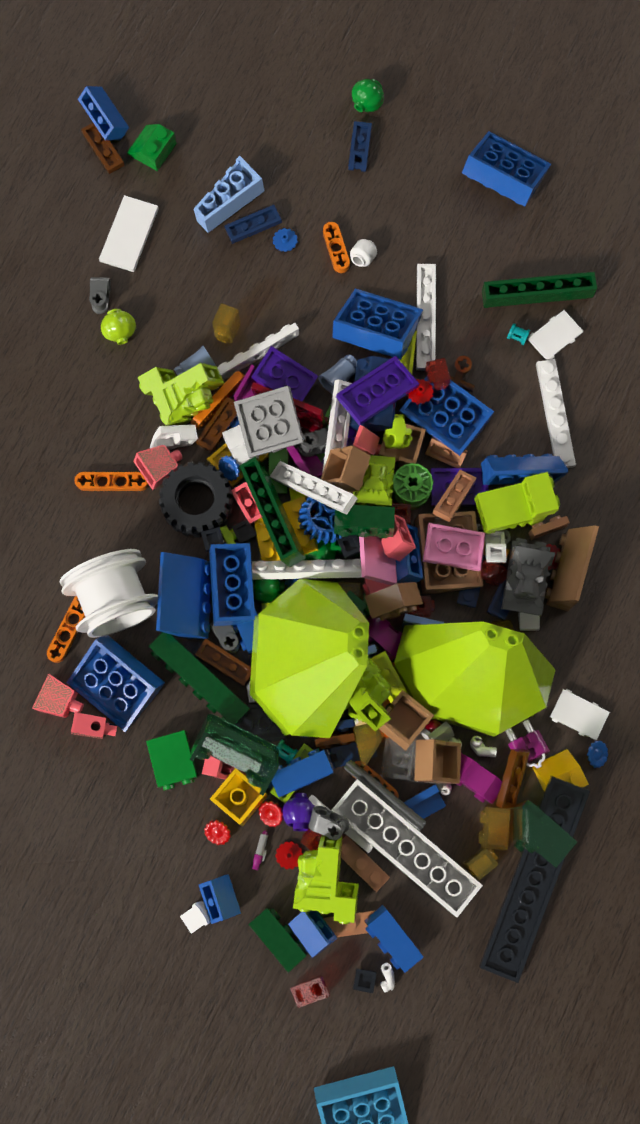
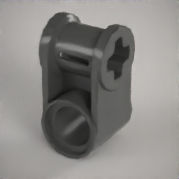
[89,277,111,314]
[298,428,328,457]
[210,621,240,654]
[309,806,350,840]

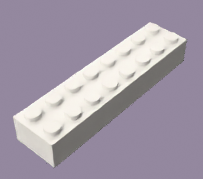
[331,779,483,917]

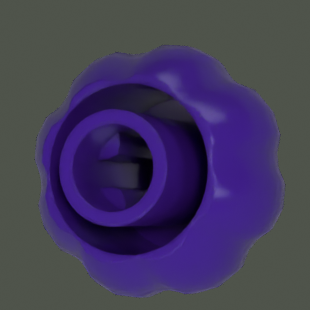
[282,793,315,831]

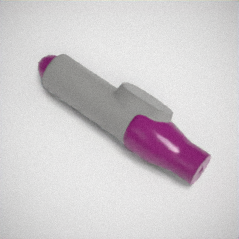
[252,831,268,870]

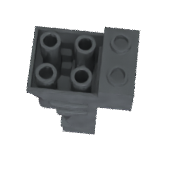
[501,538,555,616]

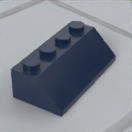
[349,356,396,433]

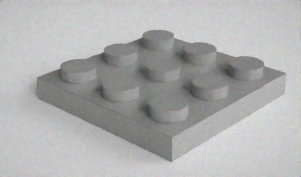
[234,386,304,458]

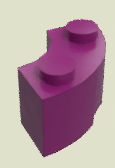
[366,615,402,662]
[457,753,502,804]

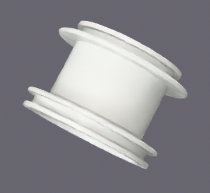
[60,549,158,638]

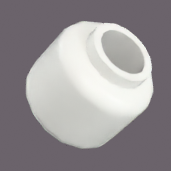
[350,239,377,267]

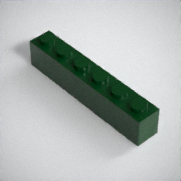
[482,272,597,308]
[239,456,306,568]
[149,632,251,728]

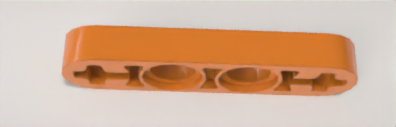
[191,370,245,430]
[74,472,149,491]
[47,596,85,663]

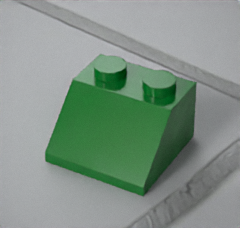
[127,124,177,171]

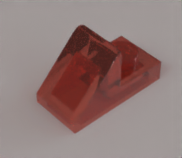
[290,975,330,1008]

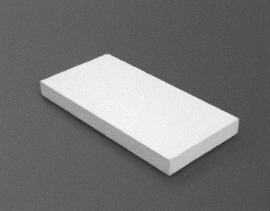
[99,195,159,272]

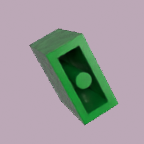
[146,730,198,791]

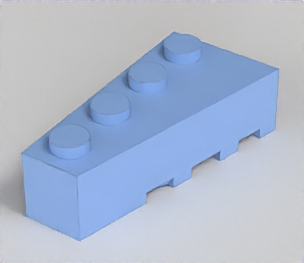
[194,156,264,233]

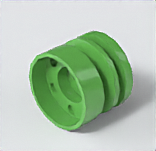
[392,463,433,510]

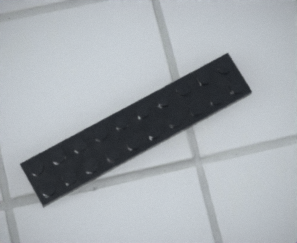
[479,776,590,983]

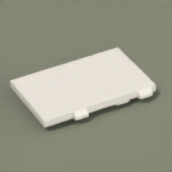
[528,310,583,360]
[550,689,610,740]

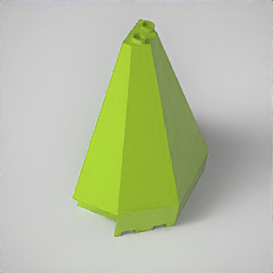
[250,579,369,738]
[394,622,555,737]

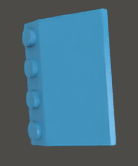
[314,1066,408,1124]

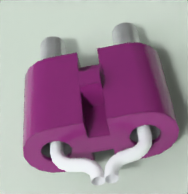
[506,719,550,768]

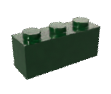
[334,505,395,538]
[248,907,307,972]

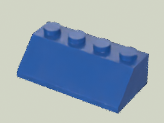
[481,454,568,485]
[209,543,255,626]

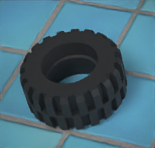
[159,461,233,538]

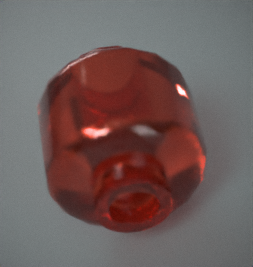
[480,560,508,586]

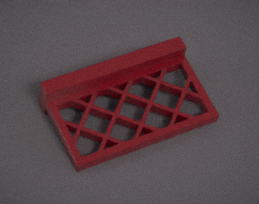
[251,382,329,432]

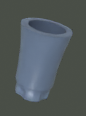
[174,346,216,375]
[318,354,357,394]

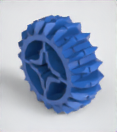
[298,497,342,544]

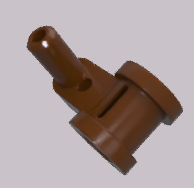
[441,356,475,392]

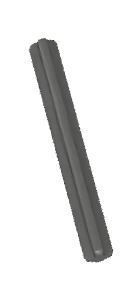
[344,760,426,831]

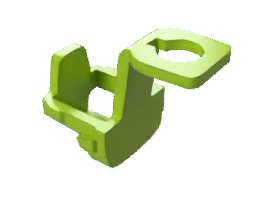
[383,414,412,449]

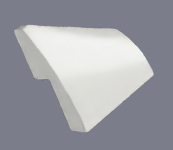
[150,425,198,450]

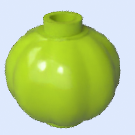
[101,309,136,345]

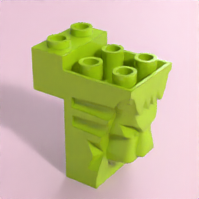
[138,363,224,426]
[353,455,395,507]
[474,472,560,535]
[344,657,391,731]
[293,835,359,924]

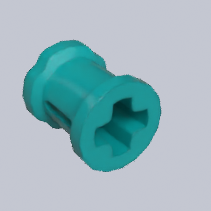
[507,323,531,345]
[273,739,299,765]

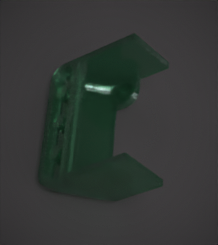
[190,714,279,795]
[513,800,577,868]

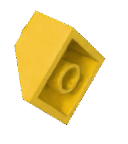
[532,749,589,792]
[210,768,268,827]

